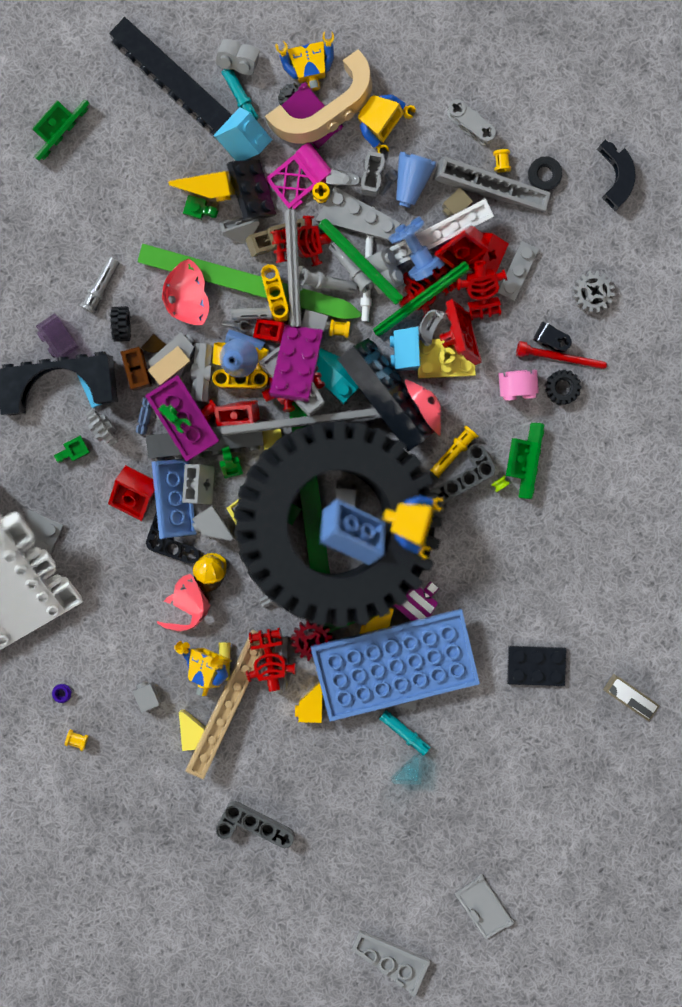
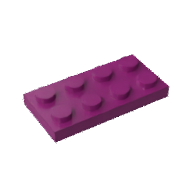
[270,325,323,402]
[145,375,220,462]

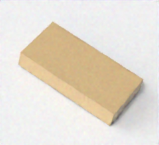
[148,346,191,386]

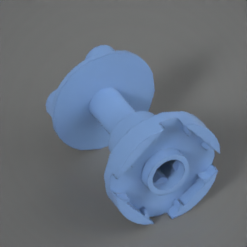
[389,217,445,281]

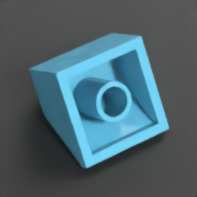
[213,107,272,161]
[390,327,420,371]

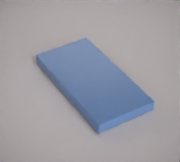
[151,459,196,539]

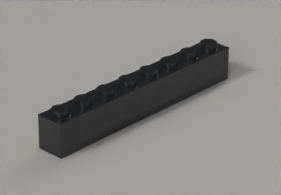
[109,16,232,141]

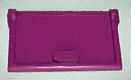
[281,82,344,149]

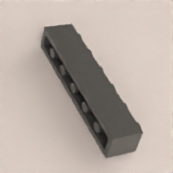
[146,422,264,461]

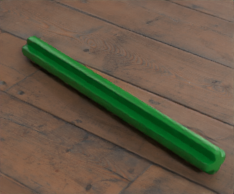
[318,218,403,305]
[373,262,470,337]

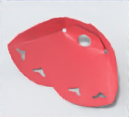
[162,259,209,325]
[405,379,441,436]
[157,574,210,631]

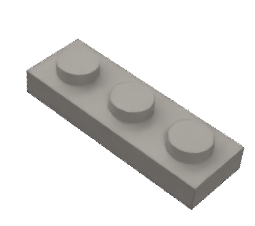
[497,241,539,302]

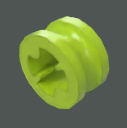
[491,475,510,492]

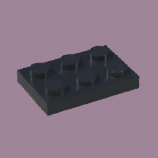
[226,160,277,220]
[507,645,566,686]

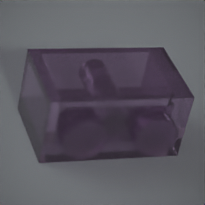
[36,313,79,358]

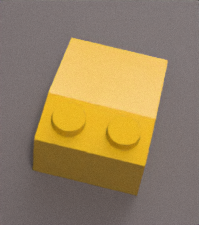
[168,171,236,201]

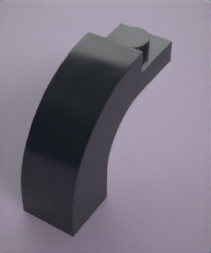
[597,139,636,211]

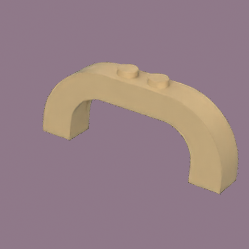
[265,49,372,144]

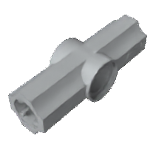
[191,343,213,402]

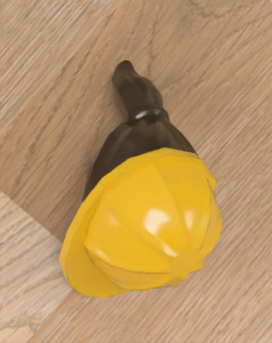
[193,553,227,602]

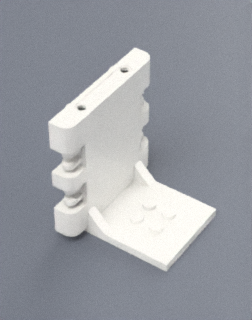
[0,513,83,650]

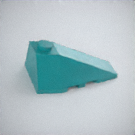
[316,348,359,405]

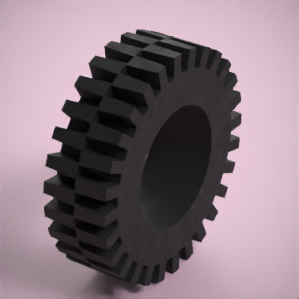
[234,421,442,627]

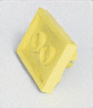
[418,339,476,379]

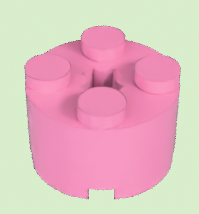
[498,370,539,400]

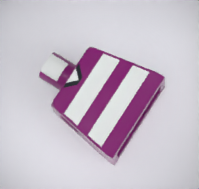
[393,581,439,621]

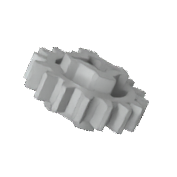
[572,271,615,313]
[86,408,118,447]

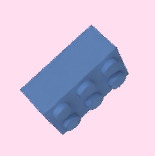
[321,499,385,565]

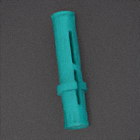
[221,69,259,120]
[379,709,431,756]

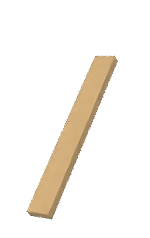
[185,630,268,780]

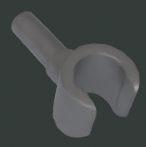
[379,169,398,196]
[222,320,249,332]

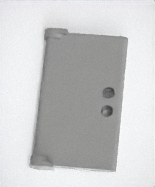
[455,874,514,940]

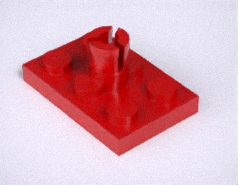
[440,299,482,365]

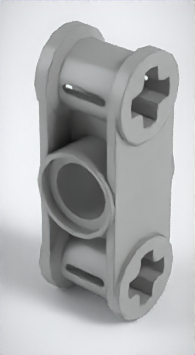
[447,99,496,146]

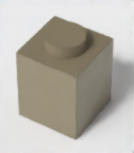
[442,188,473,218]

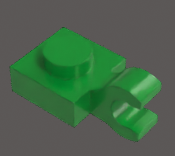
[183,195,218,220]
[158,404,192,434]
[54,435,90,463]
[219,447,243,479]

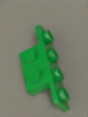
[32,100,89,161]
[506,423,544,499]

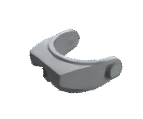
[326,169,360,185]
[419,309,447,346]

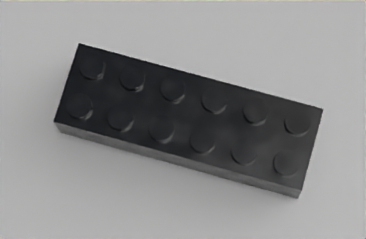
[338,338,435,452]

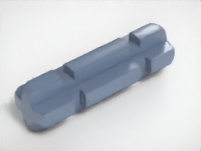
[136,397,152,435]

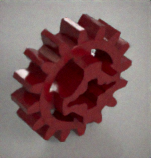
[291,619,332,661]

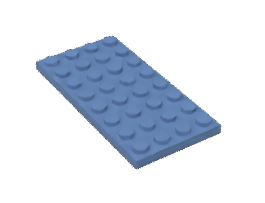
[311,609,480,721]

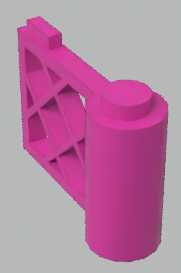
[265,142,331,210]

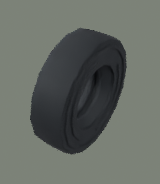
[528,156,562,191]

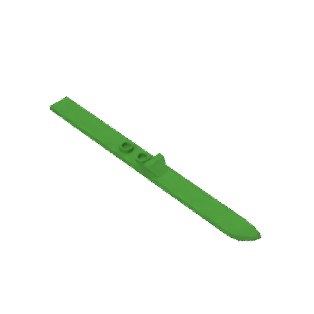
[137,244,361,319]

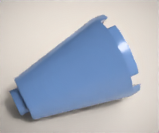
[396,152,436,208]
[219,339,258,378]

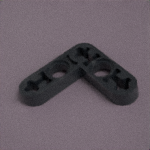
[146,510,200,564]

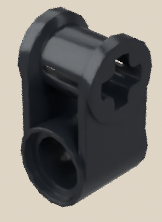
[533,322,572,353]

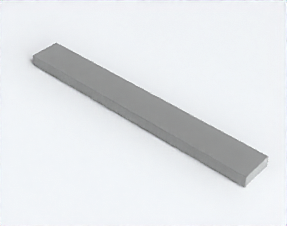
[221,408,377,436]

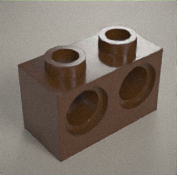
[120,347,152,391]

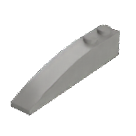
[433,157,550,212]

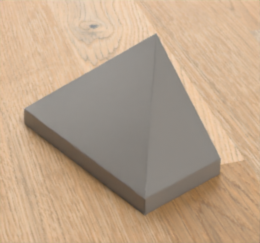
[219,215,260,244]

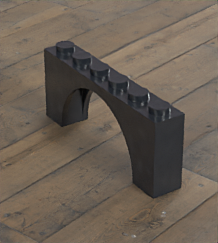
[0,352,118,416]

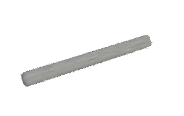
[285,209,301,327]

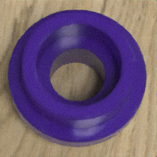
[52,684,72,703]

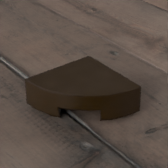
[141,334,166,353]

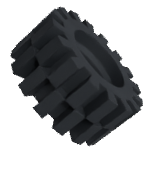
[110,306,131,342]
[545,369,581,405]

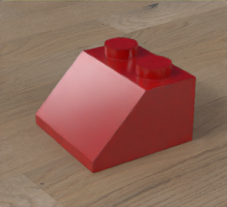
[435,225,489,269]
[108,465,155,521]

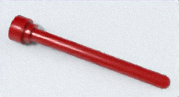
[516,341,607,369]

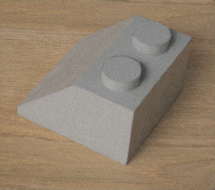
[192,506,235,540]

